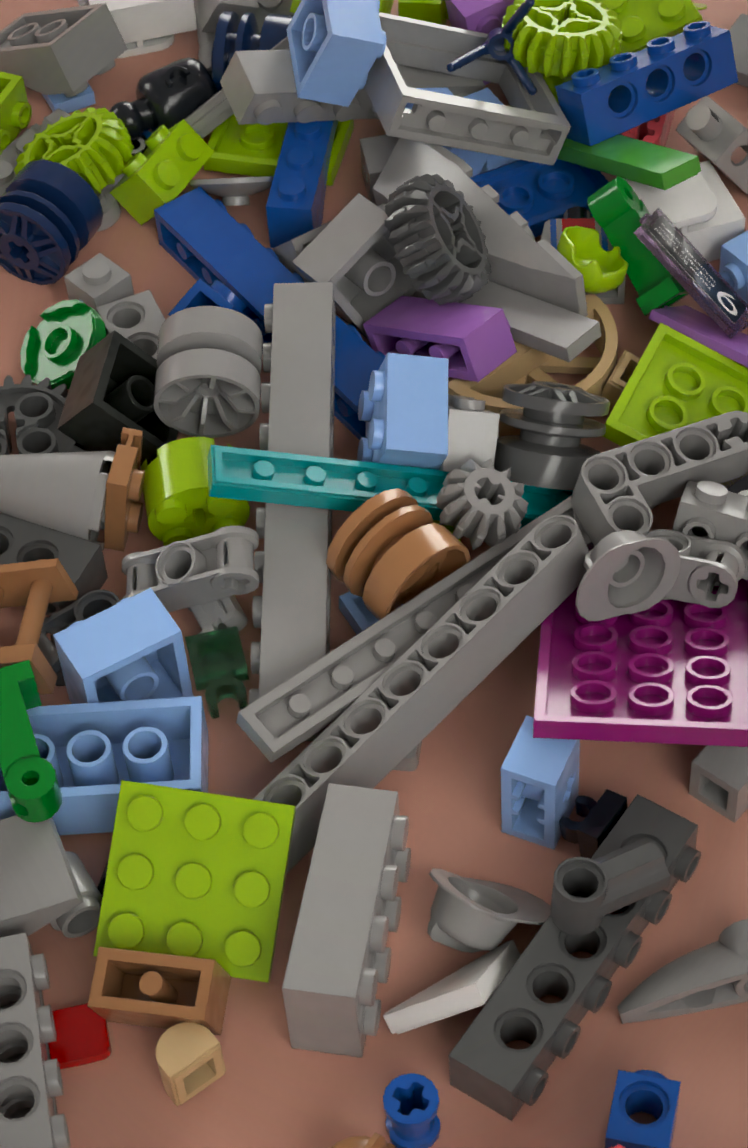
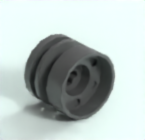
[494,381,610,490]

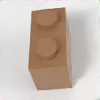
[87,947,231,1035]

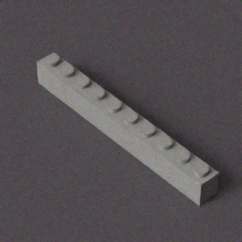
[249,282,336,741]

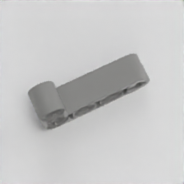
[571,411,748,547]

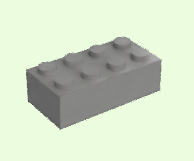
[282,783,411,1058]

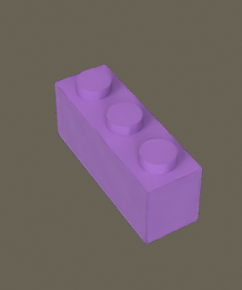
[363,296,517,382]

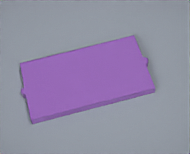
[648,305,748,367]

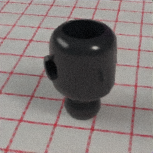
[110,58,218,142]

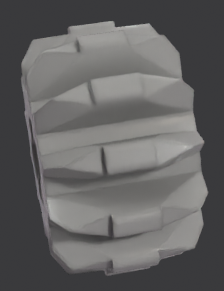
[436,458,529,550]

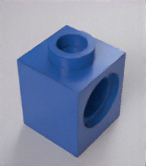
[605,1070,681,1148]

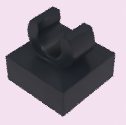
[559,789,628,859]

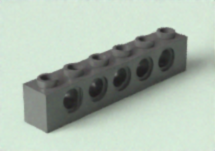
[448,794,701,1121]

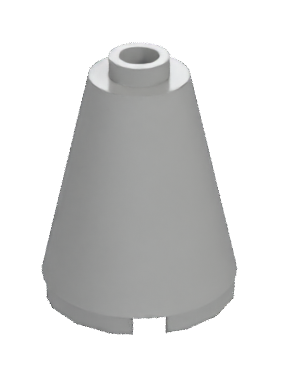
[0,451,115,551]

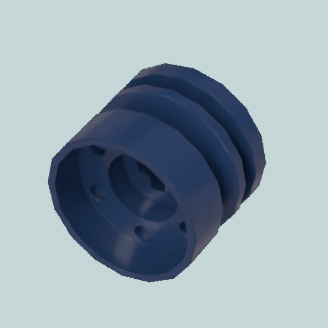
[211,11,294,92]
[0,159,103,285]

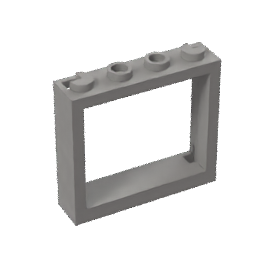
[364,12,571,166]

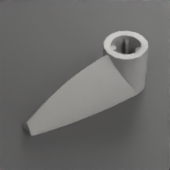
[617,919,748,1024]

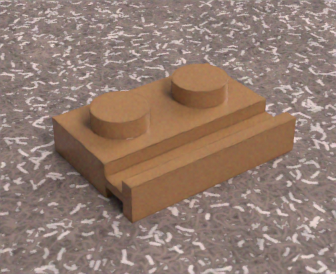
[104,427,145,552]

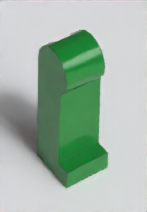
[587,176,696,316]
[0,660,62,823]

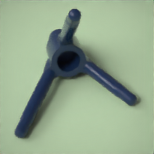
[446,0,537,95]

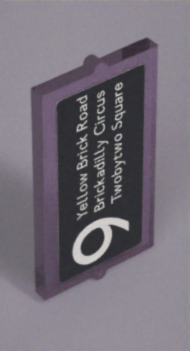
[633,208,748,339]

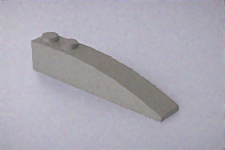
[373,138,588,317]

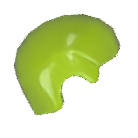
[556,226,628,294]

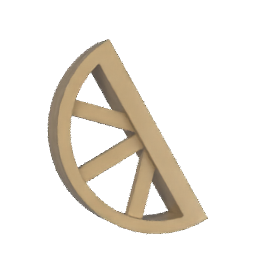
[448,294,618,437]

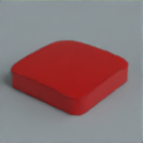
[48,1003,112,1069]

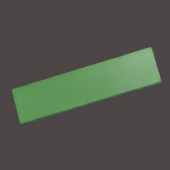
[557,134,701,190]

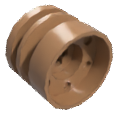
[326,488,471,620]

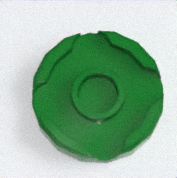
[20,299,106,390]

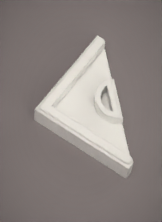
[383,940,521,1034]

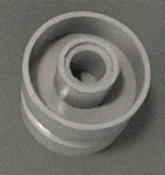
[154,306,263,438]

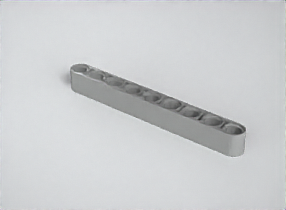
[253,515,589,874]

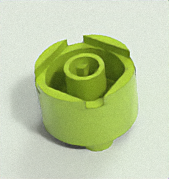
[140,437,250,546]

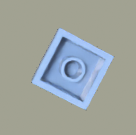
[286,0,387,107]
[357,352,448,469]
[53,588,193,704]

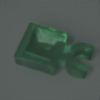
[185,626,249,719]

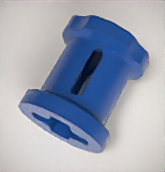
[383,1073,441,1148]

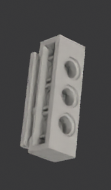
[0,932,71,1148]

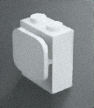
[77,0,197,58]
[623,160,746,263]

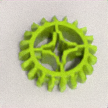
[501,0,623,80]
[14,107,134,194]

